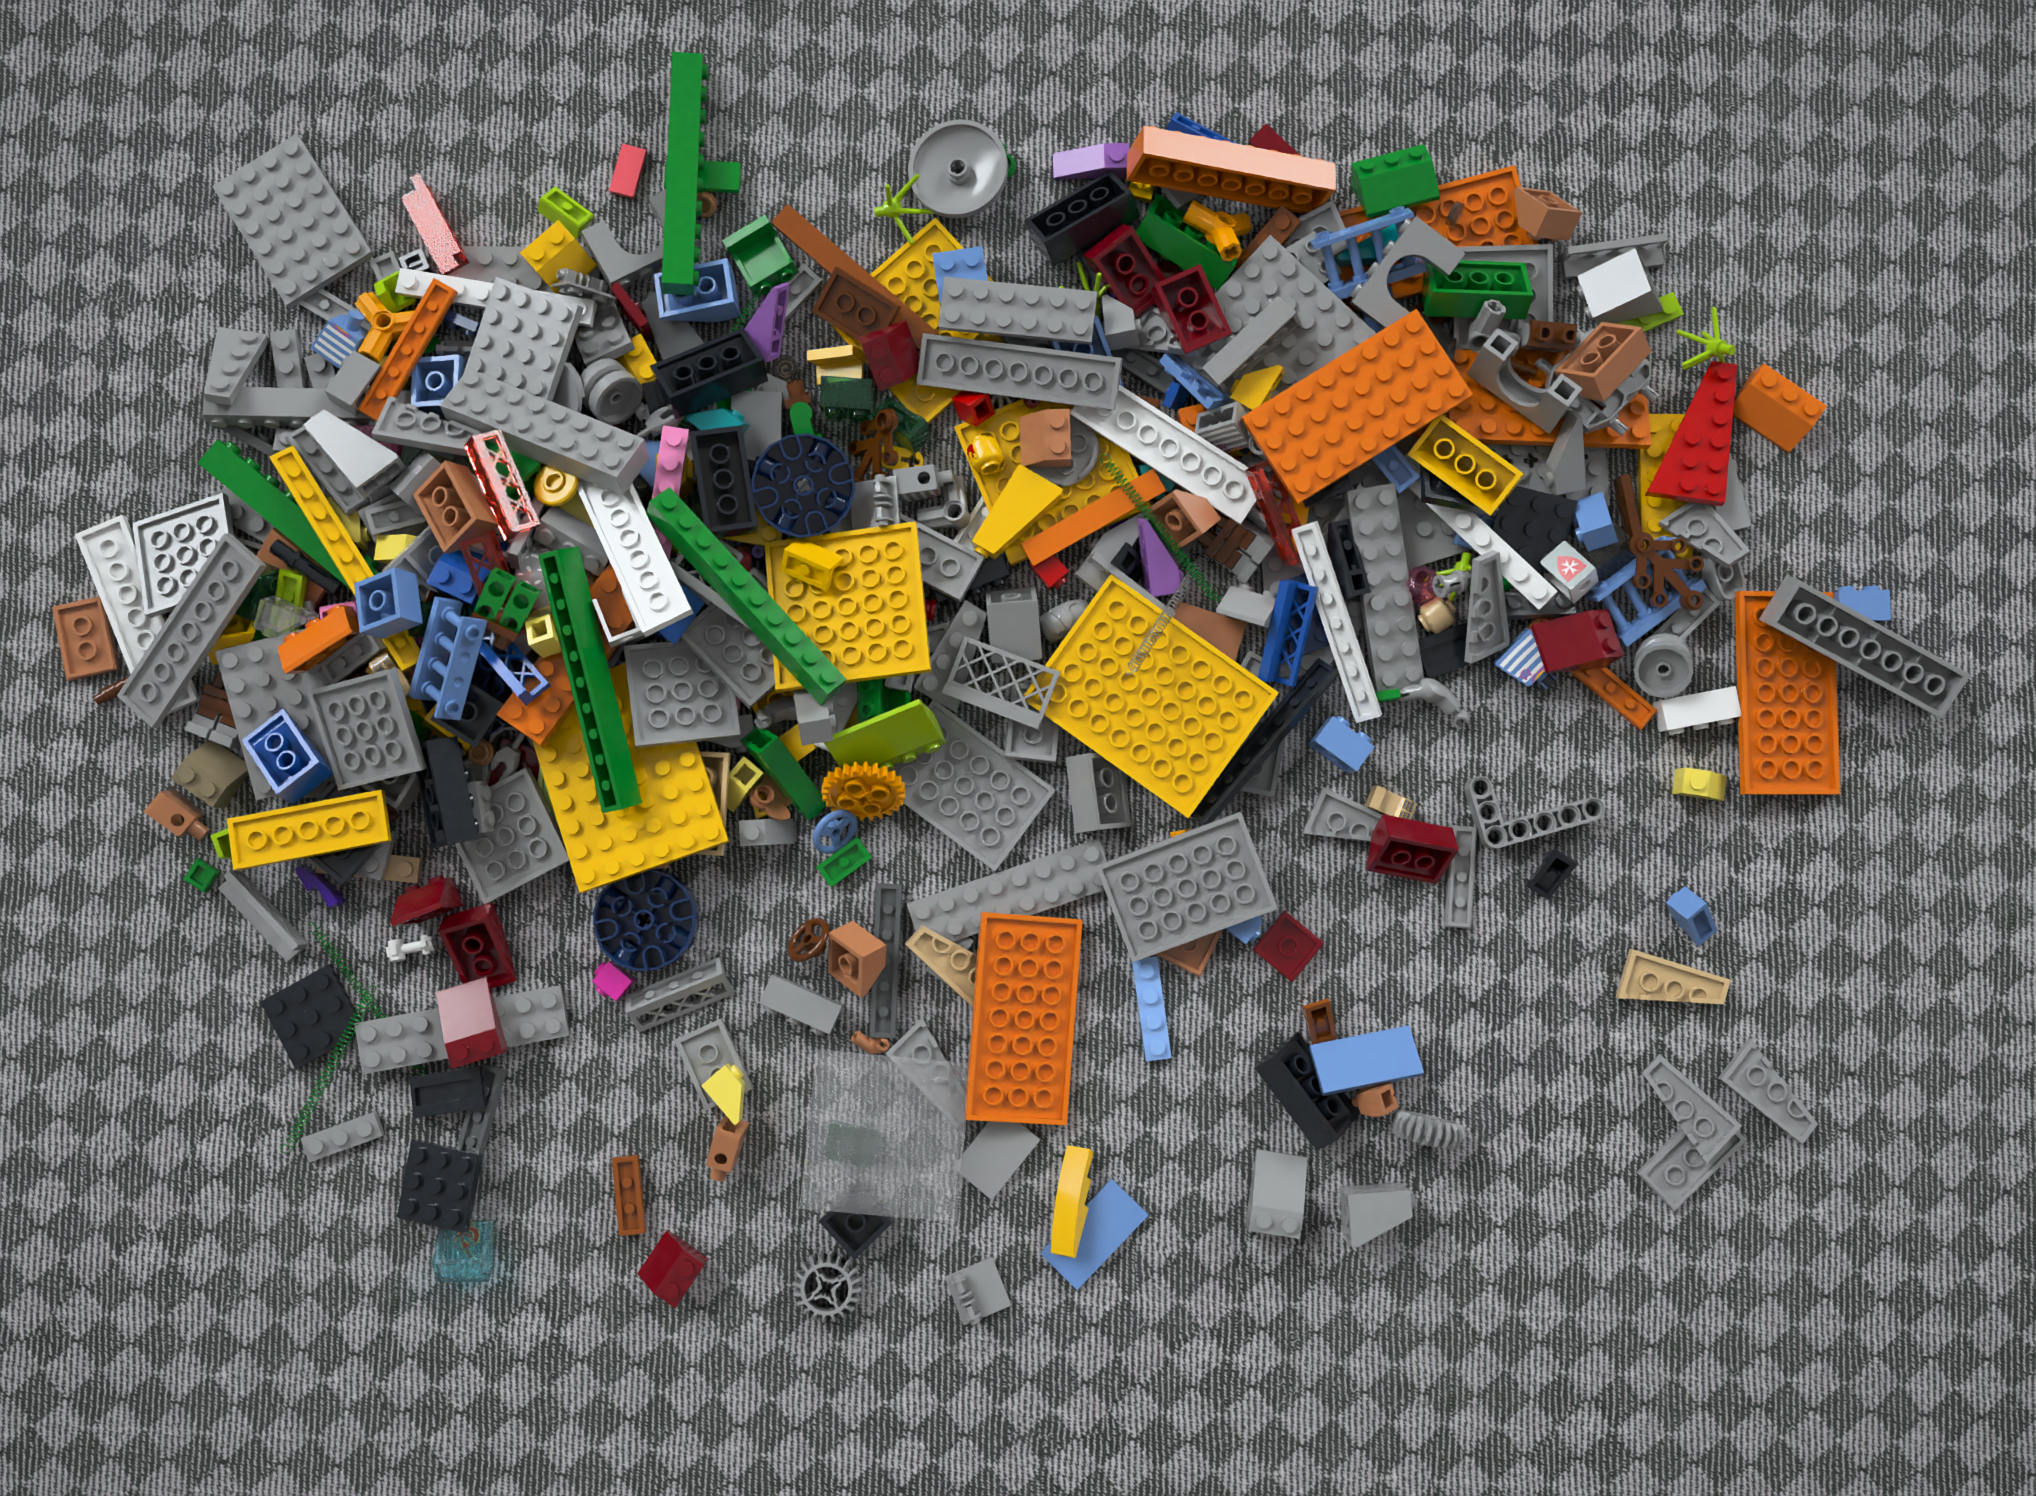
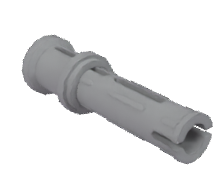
[1432,570,1503,598]

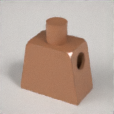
[143,789,210,841]
[706,1115,750,1182]

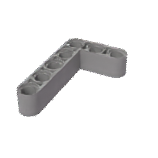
[1464,776,1605,849]

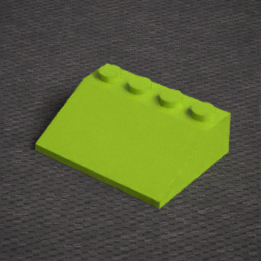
[824,699,946,771]

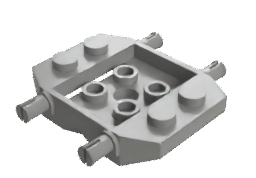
[1535,328,1660,436]

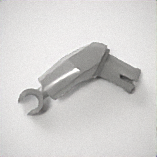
[1400,678,1470,729]
[754,696,798,730]

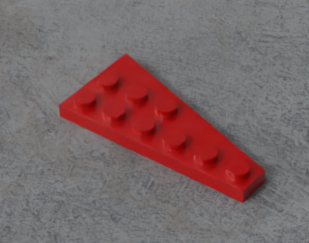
[1645,361,1737,506]

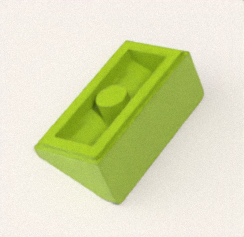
[538,186,595,239]

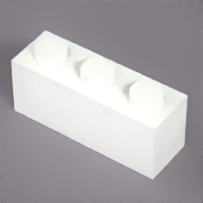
[1653,686,1741,735]

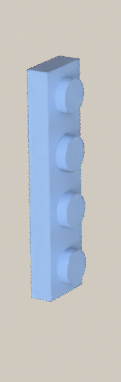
[1132,956,1171,1061]

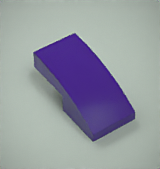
[294,866,346,908]

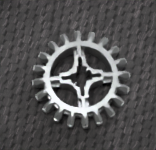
[1392,1110,1463,1150]
[792,1251,863,1323]

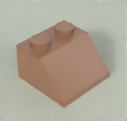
[1514,187,1583,242]
[1019,409,1072,468]
[1145,489,1221,552]
[828,921,886,998]

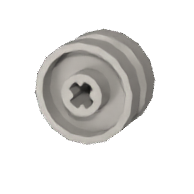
[580,358,643,425]
[1634,633,1693,698]

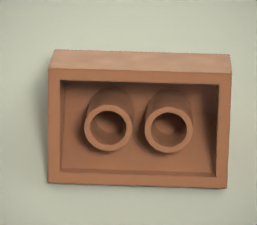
[1555,322,1651,402]
[413,460,500,554]

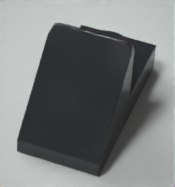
[1527,849,1578,900]

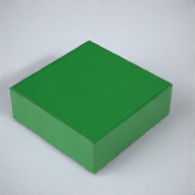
[1375,688,1401,703]
[183,858,222,893]

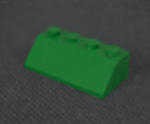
[1136,193,1241,290]
[1422,260,1534,320]

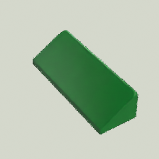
[664,160,742,193]

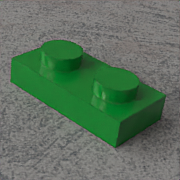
[816,837,873,887]

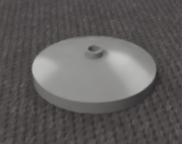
[908,119,1008,218]

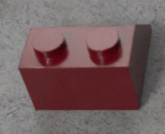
[859,320,920,391]
[637,1230,709,1308]

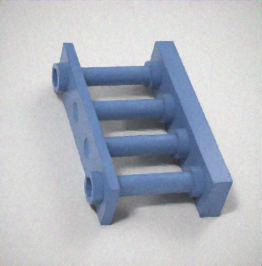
[1310,206,1427,300]
[1585,536,1707,647]
[408,597,487,720]

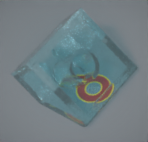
[431,1220,495,1282]

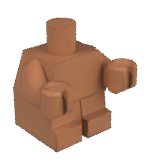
[1352,1083,1398,1118]

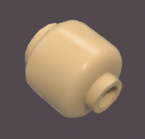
[1417,596,1457,634]

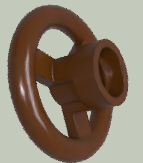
[787,918,830,962]

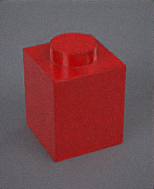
[952,391,995,427]
[1030,554,1069,591]

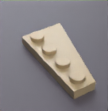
[905,925,977,1008]
[1615,949,1731,1004]

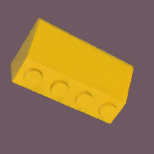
[1407,415,1524,516]

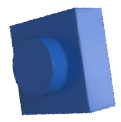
[1162,381,1190,410]

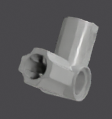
[1468,299,1521,357]
[917,475,971,530]

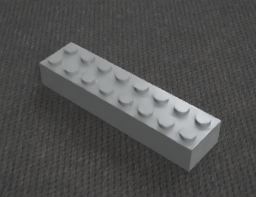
[440,368,650,496]
[1759,575,1971,719]

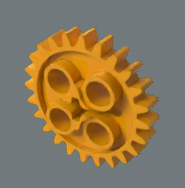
[821,761,905,821]

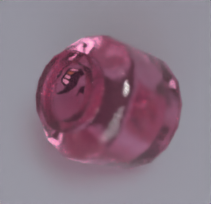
[1407,566,1437,604]

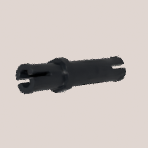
[269,539,343,596]

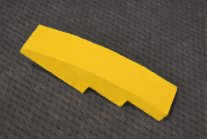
[1051,1145,1094,1258]

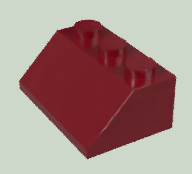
[1366,814,1459,884]

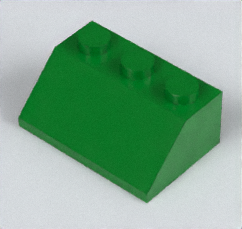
[1351,144,1440,219]

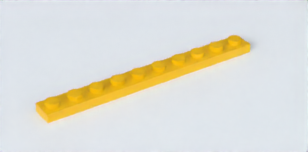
[270,446,420,673]

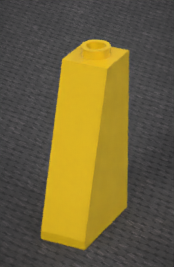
[972,464,1063,560]

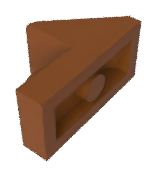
[1300,998,1337,1045]

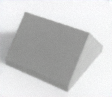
[389,449,441,518]

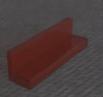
[401,173,470,275]

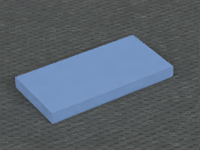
[1309,1025,1424,1096]
[1040,1178,1148,1290]

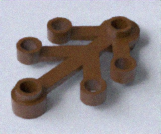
[849,408,899,483]
[1629,532,1704,611]

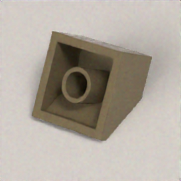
[171,740,249,808]

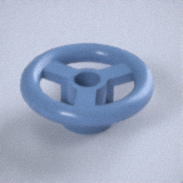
[812,810,857,854]

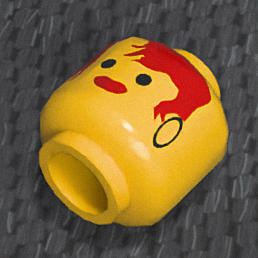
[967,435,1003,475]

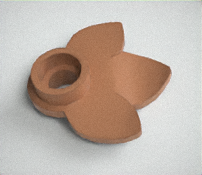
[749,774,791,821]

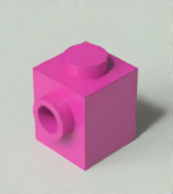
[592,961,637,1001]

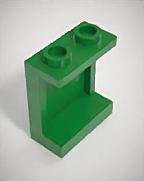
[722,215,799,298]
[857,678,911,724]

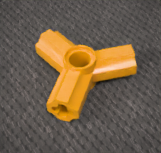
[1182,200,1252,262]
[355,292,414,363]

